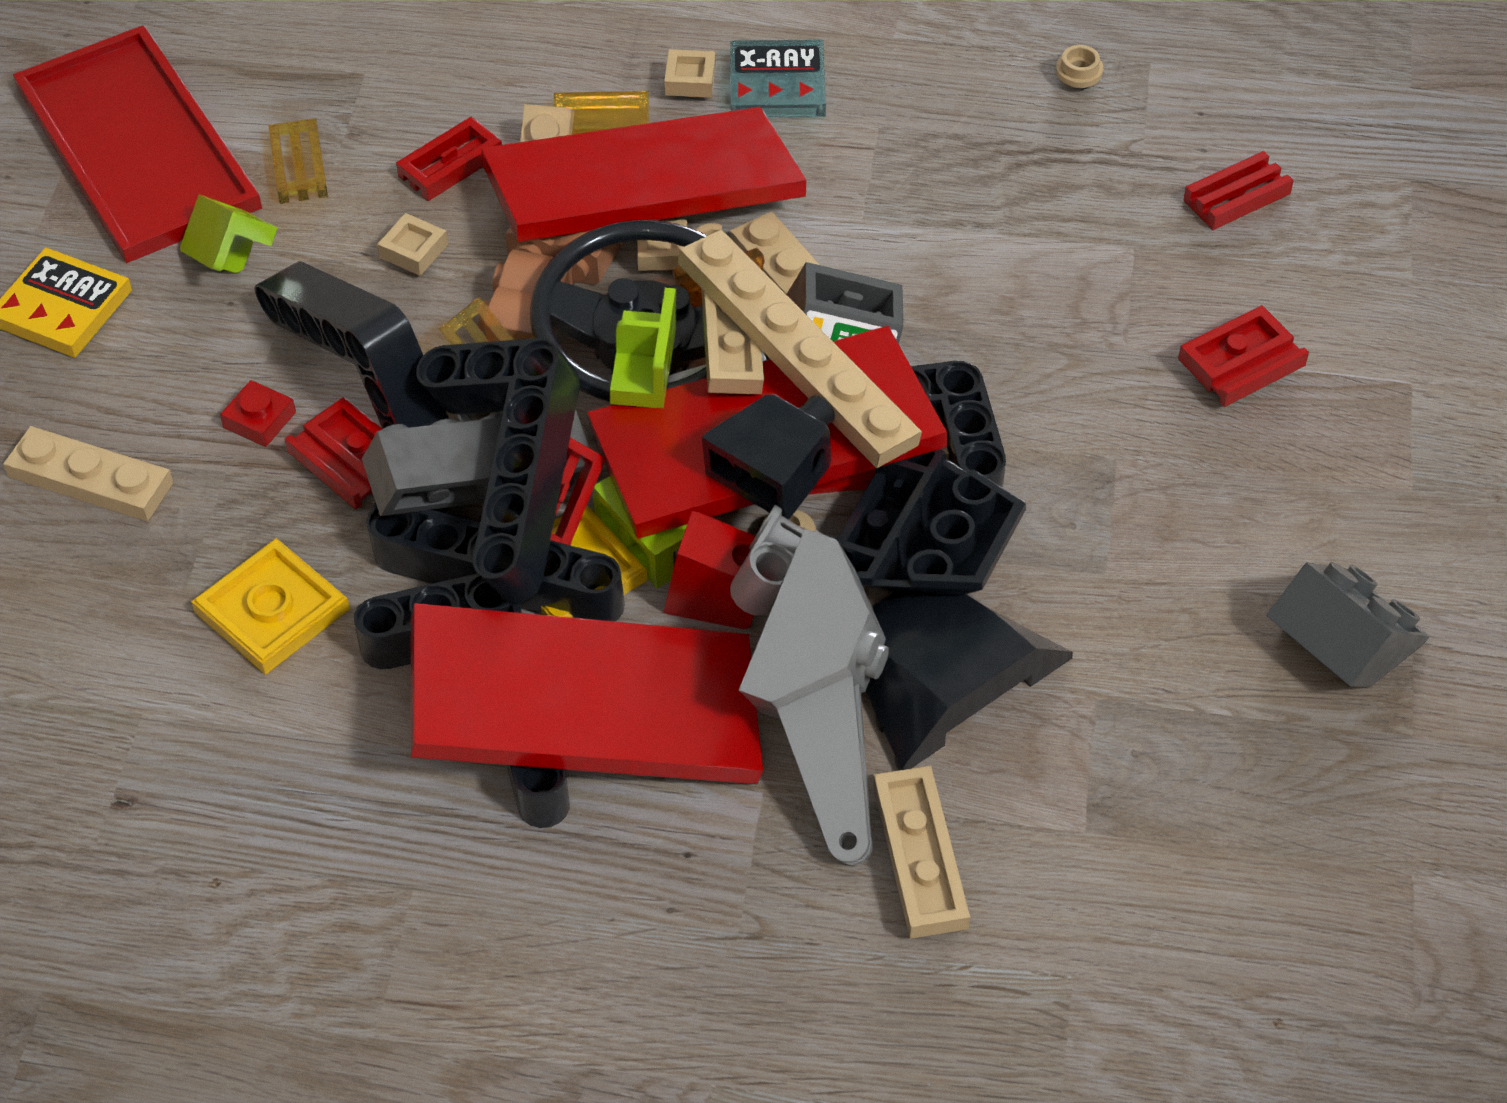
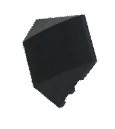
[828,449,1026,595]
[865,592,1073,770]

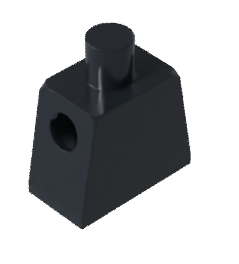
[702,394,835,520]

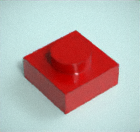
[220,380,296,447]

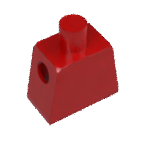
[663,510,755,630]

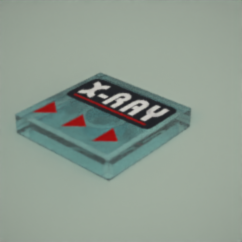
[730,40,826,117]

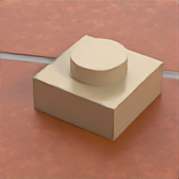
[664,49,716,98]
[520,104,574,142]
[377,213,448,276]

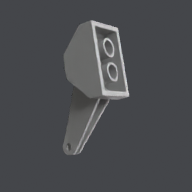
[739,529,889,866]

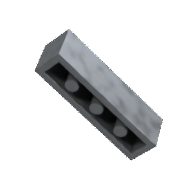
[362,410,589,516]

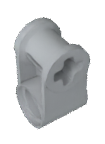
[730,505,823,616]

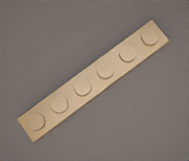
[678,229,922,468]

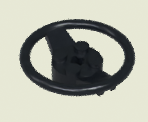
[530,220,707,402]

